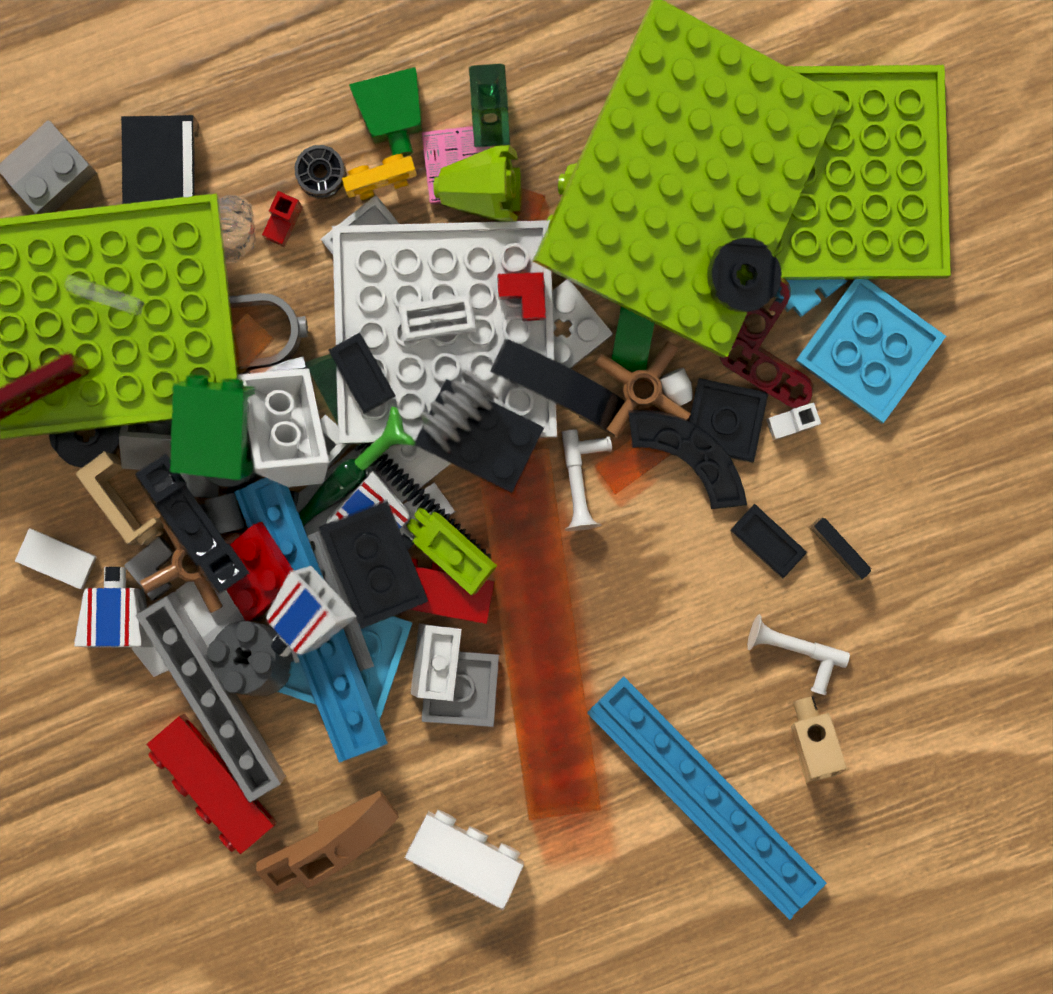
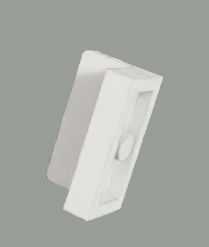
[411,623,462,701]

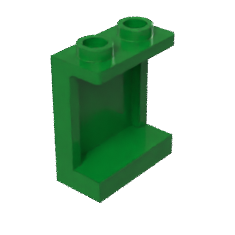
[170,375,255,480]

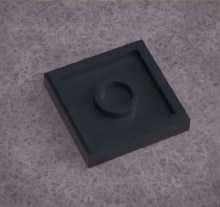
[689,378,768,463]

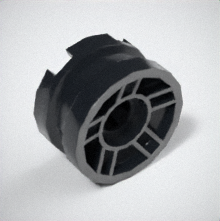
[295,145,346,199]

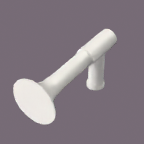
[562,430,612,531]
[747,614,850,695]

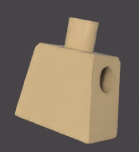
[791,696,847,784]

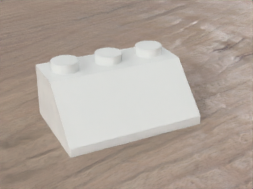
[238,368,329,487]
[405,810,524,909]

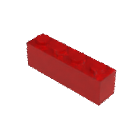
[409,559,495,624]
[146,714,278,855]

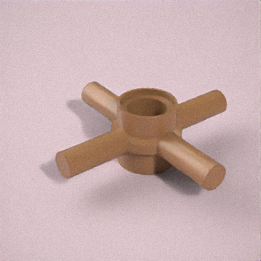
[594,341,691,437]
[139,516,240,613]

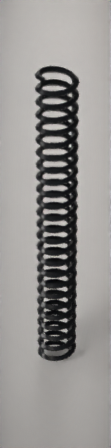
[355,443,491,559]

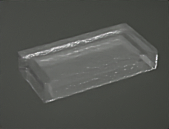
[64,275,145,316]

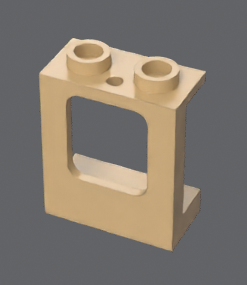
[75,451,165,546]

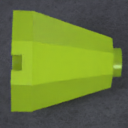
[433,145,521,222]

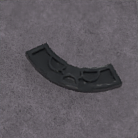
[628,410,747,509]

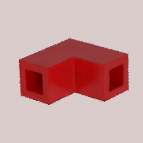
[262,191,303,247]
[497,272,546,321]

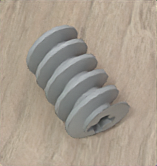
[420,370,500,452]

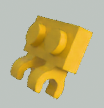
[342,154,417,201]

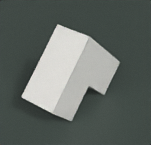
[766,402,821,441]

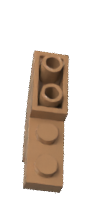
[256,790,399,894]

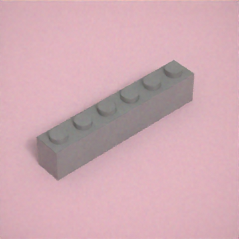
[135,592,286,803]

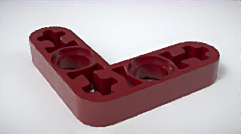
[720,278,814,408]

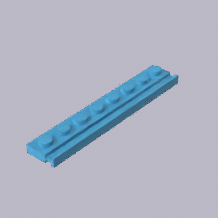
[234,477,388,763]
[586,676,827,920]

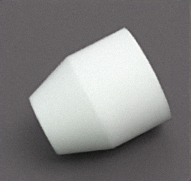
[659,367,693,406]

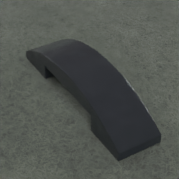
[490,339,625,433]
[135,454,250,594]

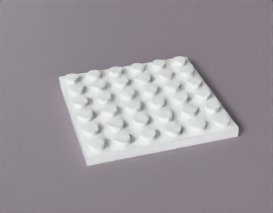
[332,220,557,444]

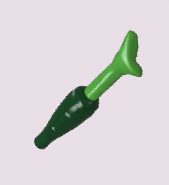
[298,406,416,527]

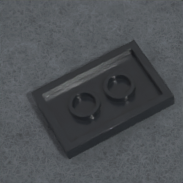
[414,379,544,493]
[319,499,429,629]

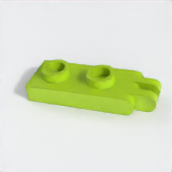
[406,508,497,595]

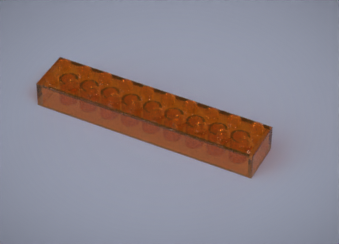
[480,448,601,820]

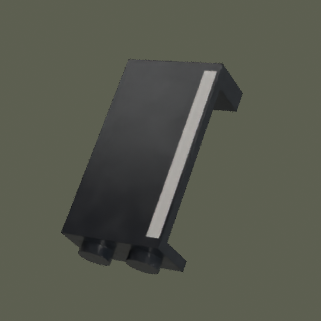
[121,115,199,204]

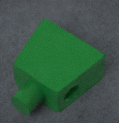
[349,67,422,157]

